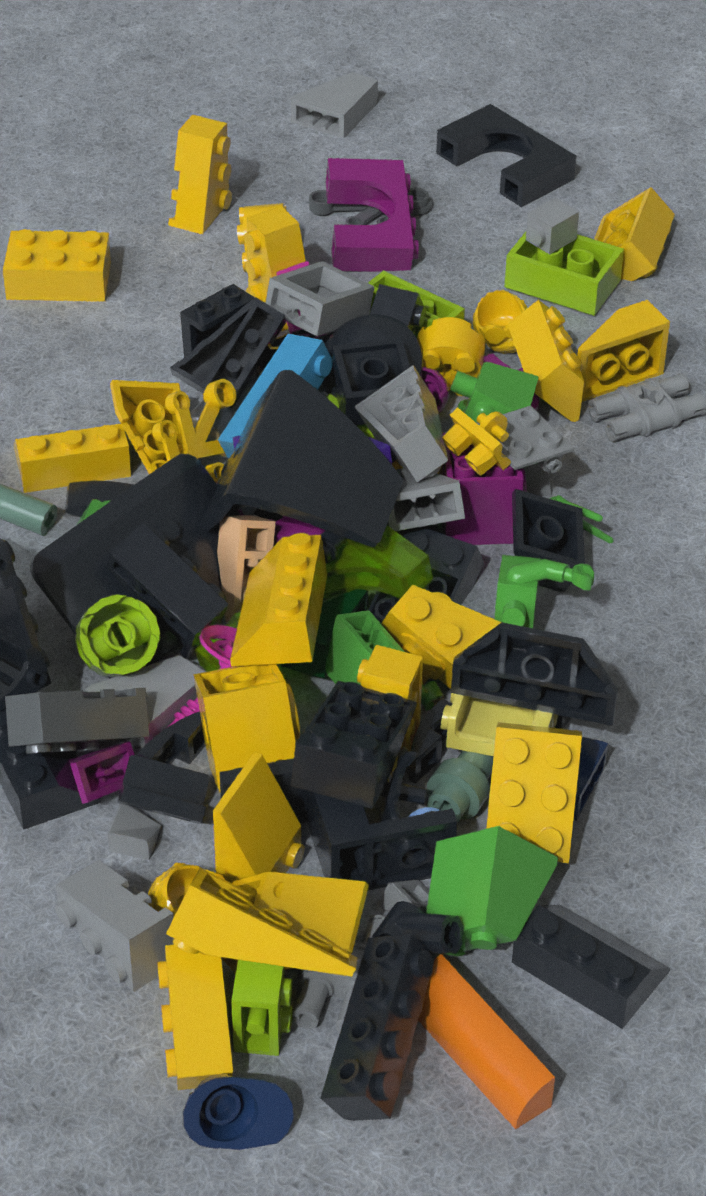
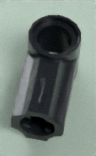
[372,901,464,954]

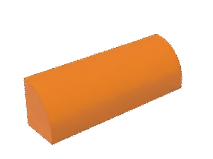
[418,954,555,1129]

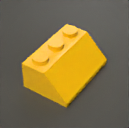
[594,187,675,281]
[508,299,584,422]
[13,424,131,493]

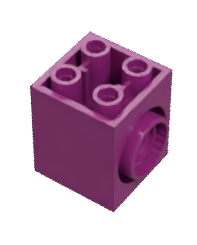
[439,433,527,545]

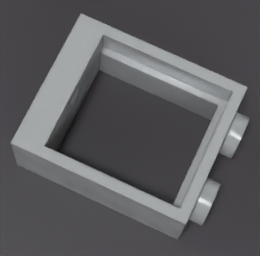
[266,261,374,336]

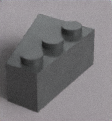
[5,687,149,754]

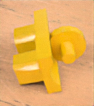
[442,407,511,476]

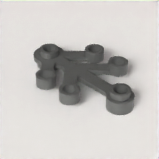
[309,188,432,225]

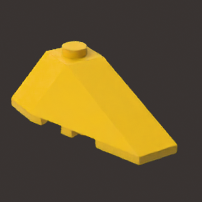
[166,867,358,977]

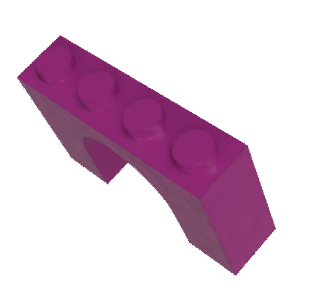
[325,158,419,272]

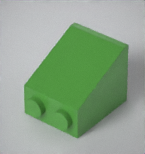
[426,826,558,956]

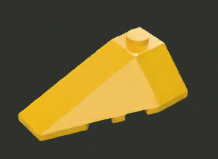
[110,380,185,474]

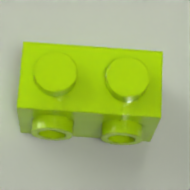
[232,960,293,1056]

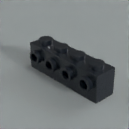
[320,933,436,1121]

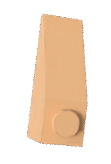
[217,515,276,628]

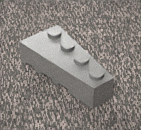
[355,365,448,482]

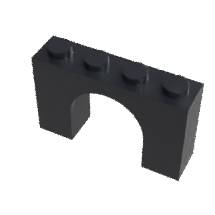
[436,104,577,207]

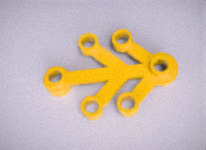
[152,379,236,483]

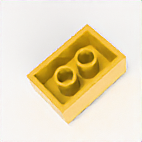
[3,229,111,302]
[486,722,582,863]

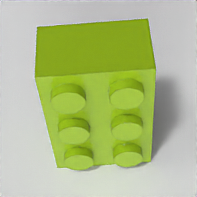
[504,232,624,316]

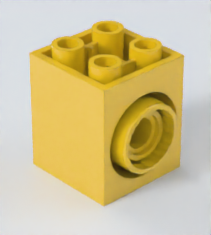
[193,664,301,792]

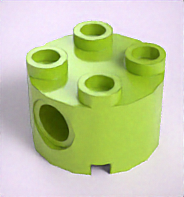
[75,595,160,677]

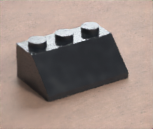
[0,708,101,830]
[511,905,670,1029]

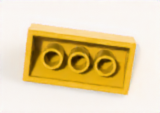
[230,533,327,667]

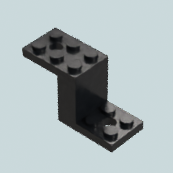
[220,758,457,891]

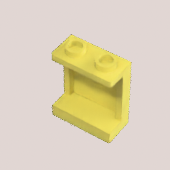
[441,693,558,756]

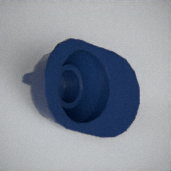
[183,1073,293,1150]

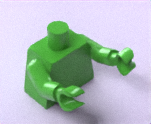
[450,362,539,422]
[494,555,594,629]
[325,610,443,711]

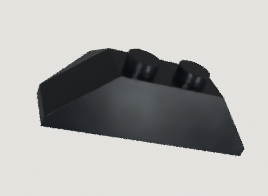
[451,623,618,726]

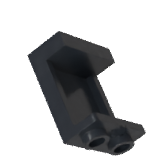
[180,284,254,357]

